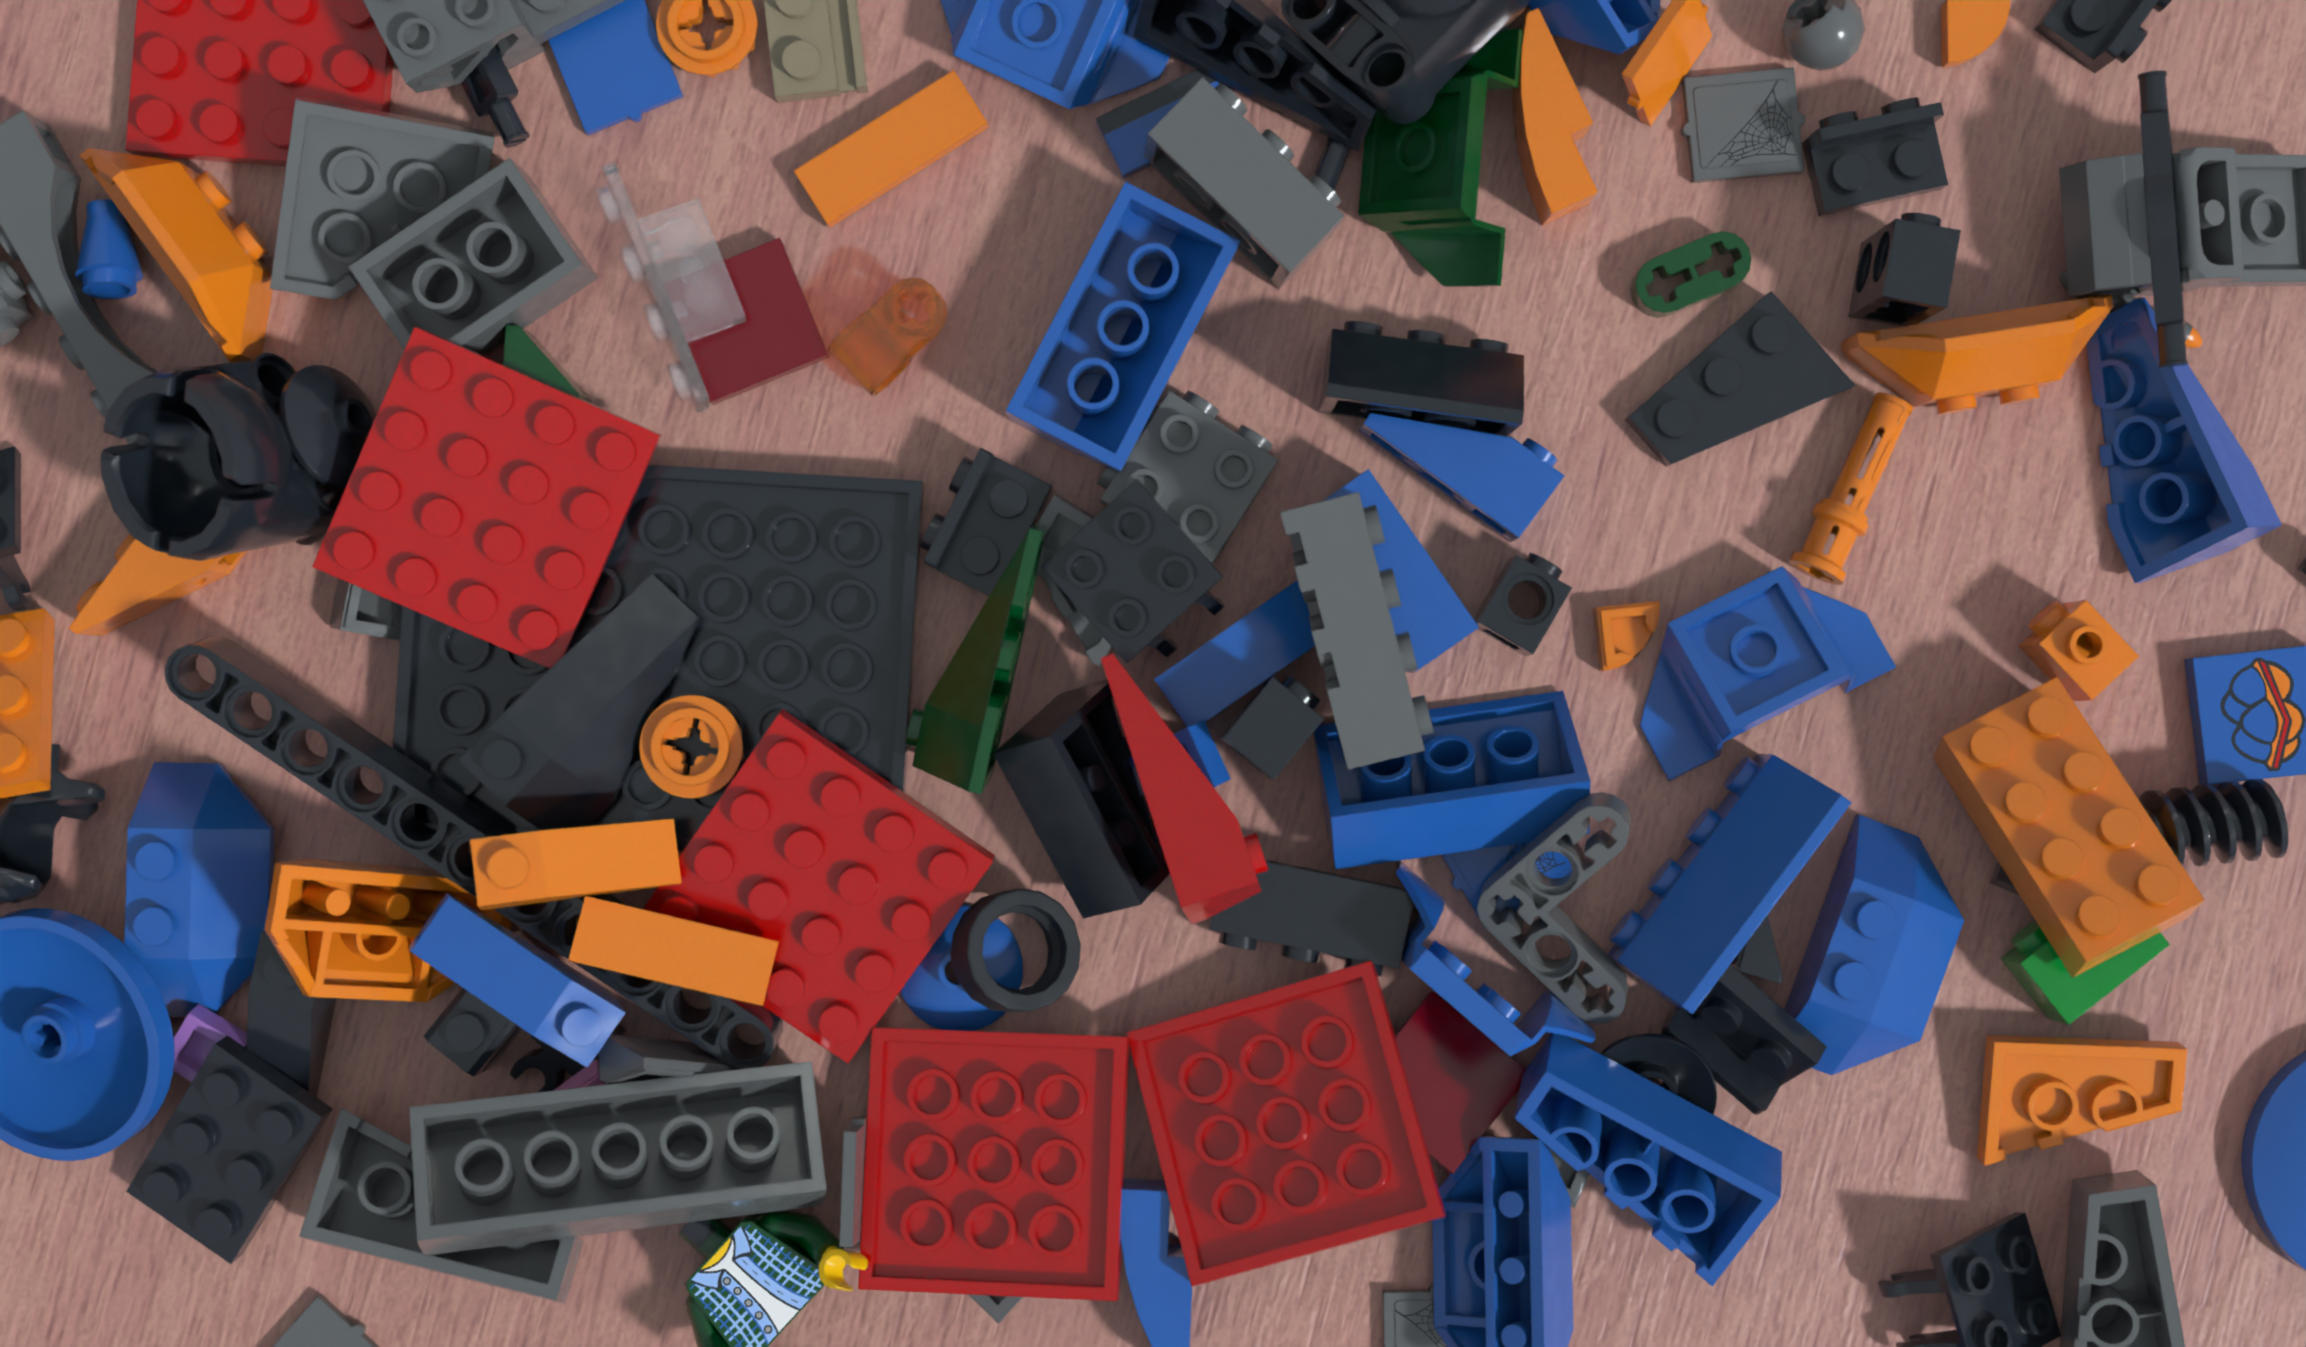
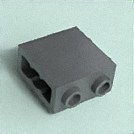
[1097,391,1278,564]

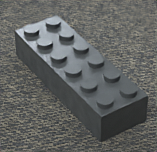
[409,1061,827,1256]

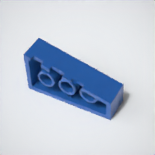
[1514,1033,1782,1286]

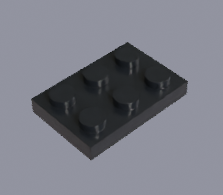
[126,1036,333,1264]

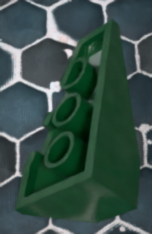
[906,523,1047,794]

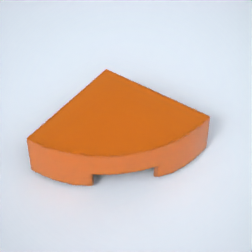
[1941,0,2010,68]
[1593,601,1660,671]

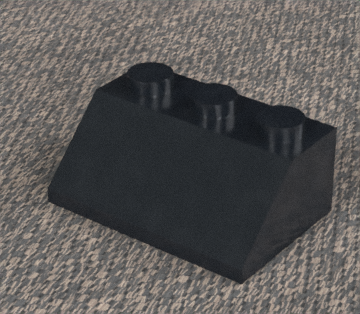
[1318,321,1524,437]

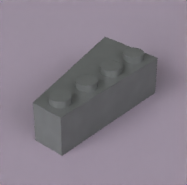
[1280,492,1434,770]
[299,1108,584,1304]
[2060,1170,2185,1347]

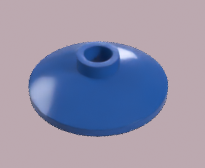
[900,905,1023,1031]

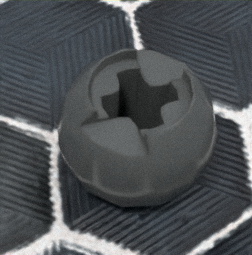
[1781,0,1865,71]

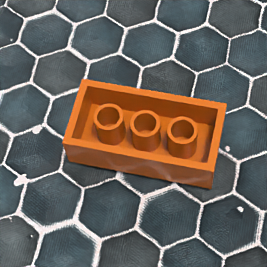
[1933,677,2205,978]

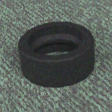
[951,889,1081,1013]

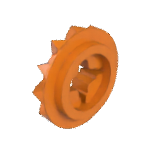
[656,0,759,78]
[639,695,744,798]

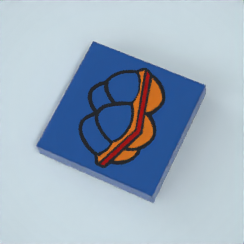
[2184,646,2306,785]

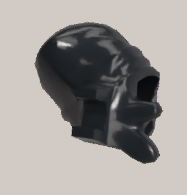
[0,744,105,905]

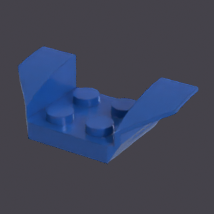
[940,0,1170,110]
[1639,566,1896,781]
[1396,860,1596,1056]

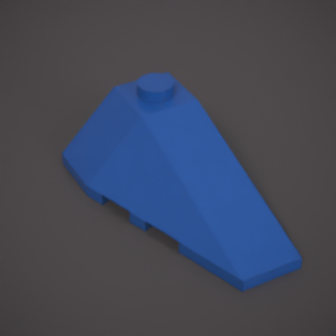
[2086,297,2282,583]

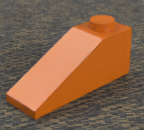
[470,819,682,910]

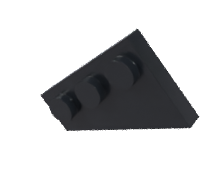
[1625,291,1856,467]

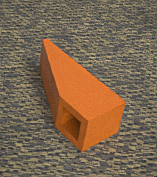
[68,534,247,636]

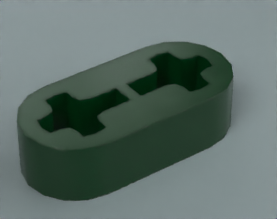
[1630,231,1751,318]

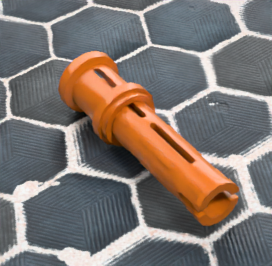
[1789,392,1914,585]

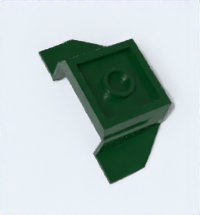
[1358,29,1523,287]

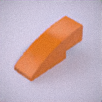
[1512,8,1598,226]

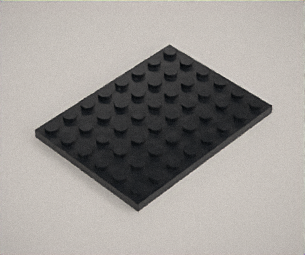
[393,465,924,851]

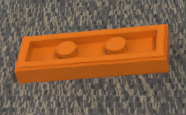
[794,70,989,228]
[568,896,779,1006]

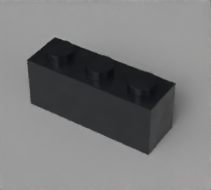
[1208,859,1413,976]

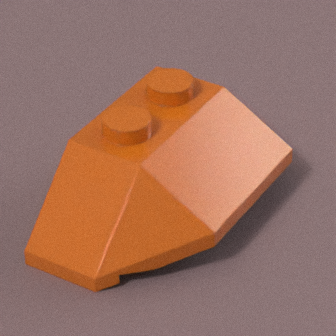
[78,148,273,363]
[1841,294,2114,415]
[264,858,511,1002]

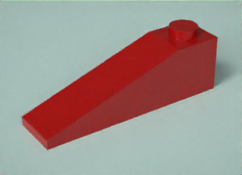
[1101,654,1268,924]

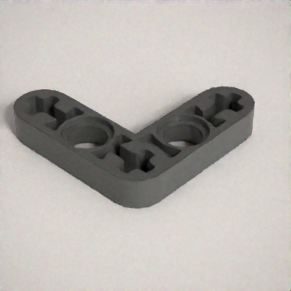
[1477,792,1631,1024]

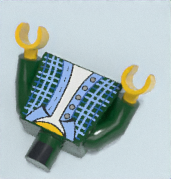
[678,1210,868,1347]

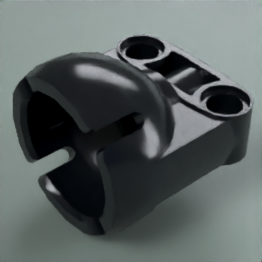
[1281,0,1529,124]
[101,353,344,561]

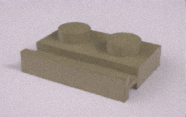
[763,0,869,103]

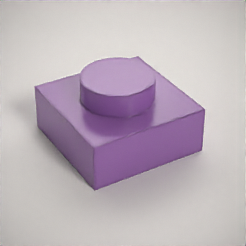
[173,1004,247,1082]

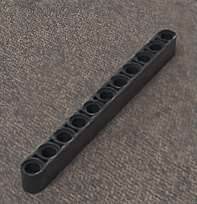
[165,636,783,1070]

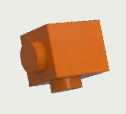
[2019,600,2139,701]

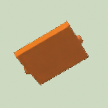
[1621,0,1712,127]

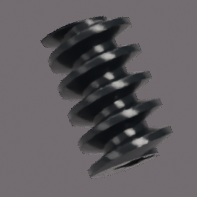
[2139,779,2289,866]

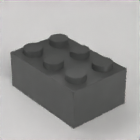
[1144,77,1344,290]
[348,158,598,356]

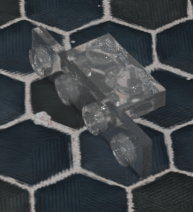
[595,162,746,413]

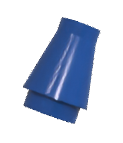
[75,199,143,299]

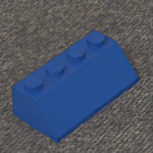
[1005,181,1241,472]
[1313,690,1591,870]
[1607,754,1852,1014]

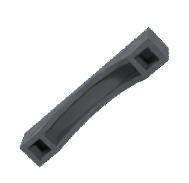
[0,111,157,444]

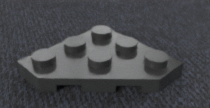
[270,95,494,300]

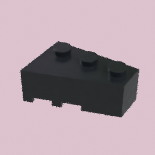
[993,679,1170,919]

